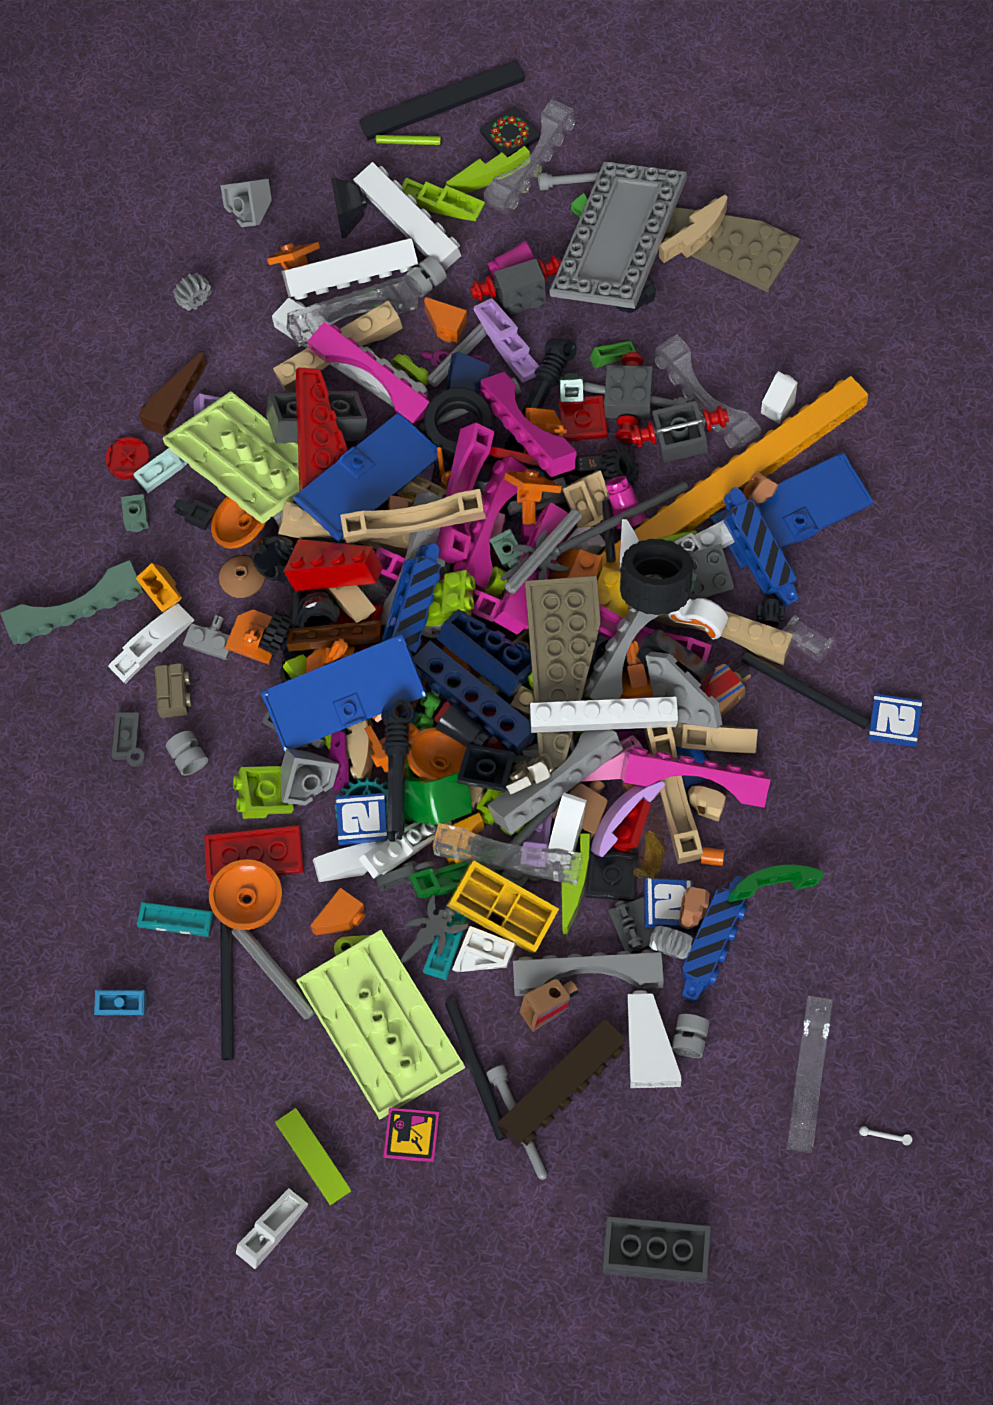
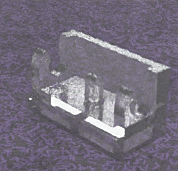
[782,615,835,664]

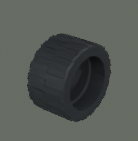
[424,387,493,462]
[620,539,694,615]

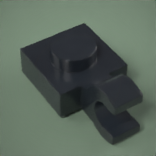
[173,499,216,530]

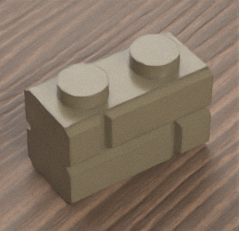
[155,663,192,718]

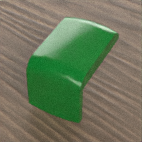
[405,771,472,825]

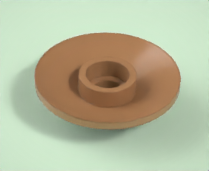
[219,556,265,598]

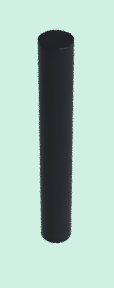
[602,499,616,563]

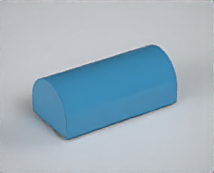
[94,990,147,1015]

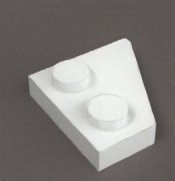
[452,926,516,972]

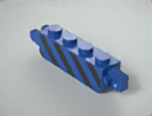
[723,487,799,607]
[382,543,441,653]
[682,876,748,1003]

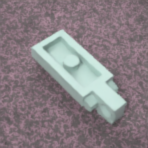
[133,448,187,493]

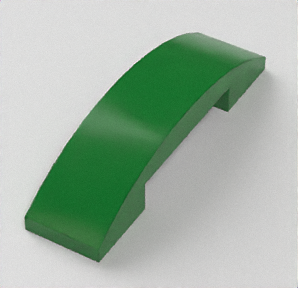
[409,847,506,898]
[728,865,825,902]

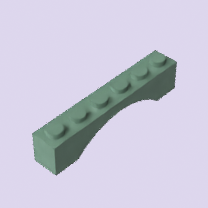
[0,560,143,645]

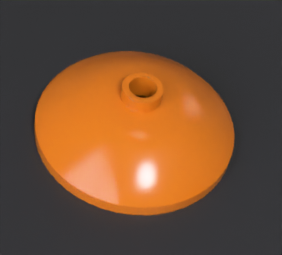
[211,496,267,549]
[406,727,466,780]
[209,859,282,930]

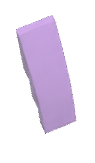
[474,298,540,383]

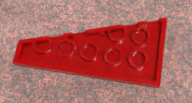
[295,367,348,492]

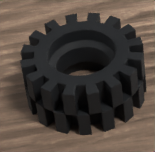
[599,446,639,486]
[258,609,293,655]

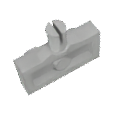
[183,615,231,660]

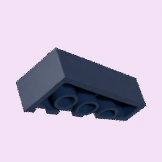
[437,610,532,698]

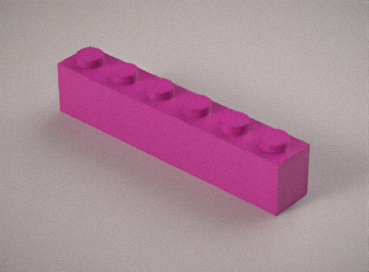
[493,502,573,635]

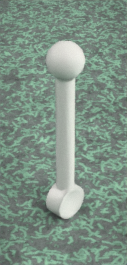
[859,1126,912,1145]

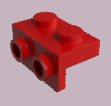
[613,800,651,853]

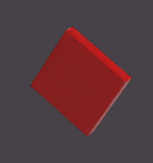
[558,395,608,442]

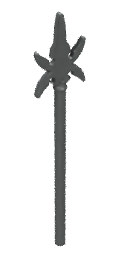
[500,481,688,581]
[400,791,570,964]

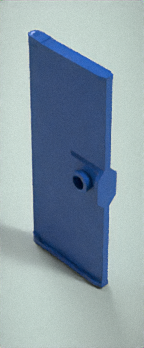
[294,413,443,541]
[710,452,873,569]
[261,633,427,751]

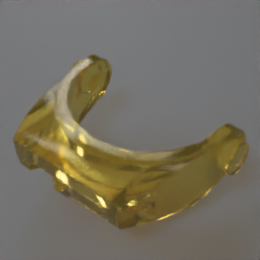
[633,831,665,879]

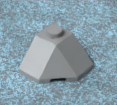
[220,179,272,227]
[281,748,339,805]

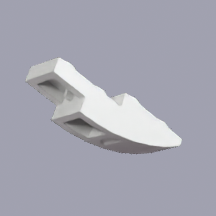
[674,520,735,553]
[108,604,194,684]
[359,822,439,878]

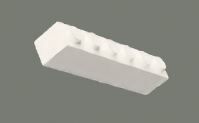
[353,162,461,270]
[282,238,418,300]
[530,697,678,733]

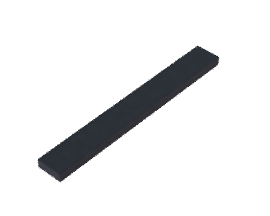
[359,61,524,141]

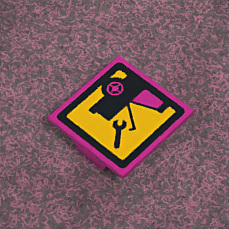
[383,1108,439,1162]

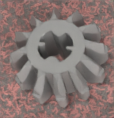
[173,273,212,311]
[649,926,693,959]

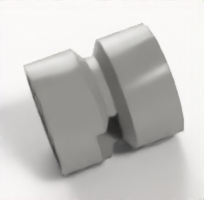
[405,256,447,297]
[166,731,208,776]
[671,1014,710,1058]

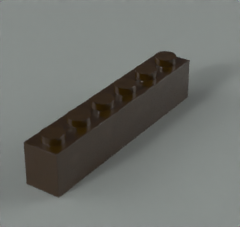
[497,1019,626,1148]

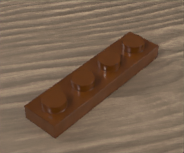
[287,620,383,651]

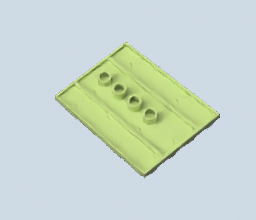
[163,391,299,524]
[296,930,465,1120]

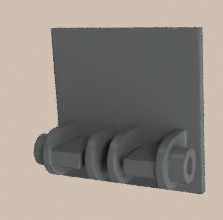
[690,544,734,600]
[608,897,655,953]

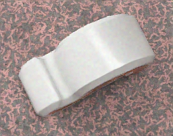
[668,598,728,639]

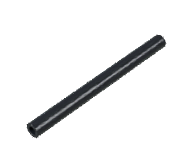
[741,651,871,730]
[220,921,234,1061]
[445,999,507,1141]

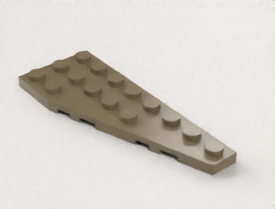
[662,207,800,292]
[525,576,601,769]

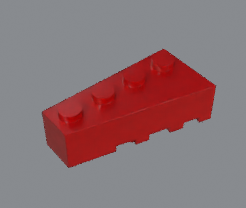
[284,539,383,591]

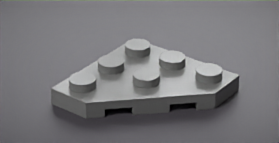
[646,652,722,728]

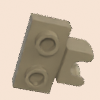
[506,753,555,794]

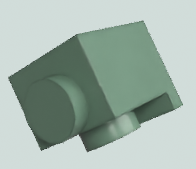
[560,373,583,402]
[121,494,149,532]
[489,529,522,568]

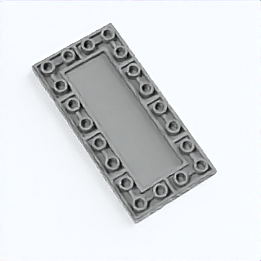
[549,162,687,309]

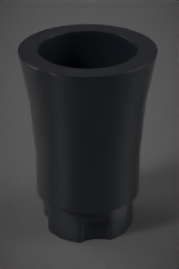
[436,703,491,747]

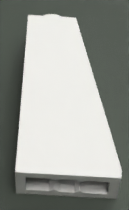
[628,990,681,1088]

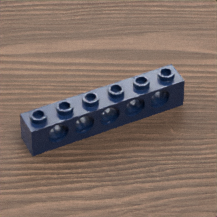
[413,641,537,756]

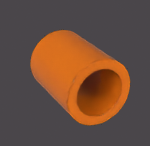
[701,847,724,866]

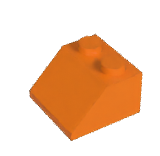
[547,549,602,580]

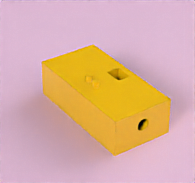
[446,860,559,954]

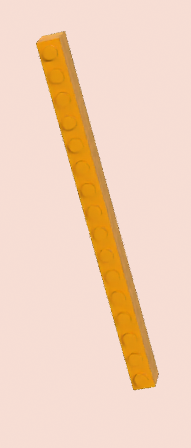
[597,376,869,582]

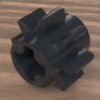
[757,599,785,627]

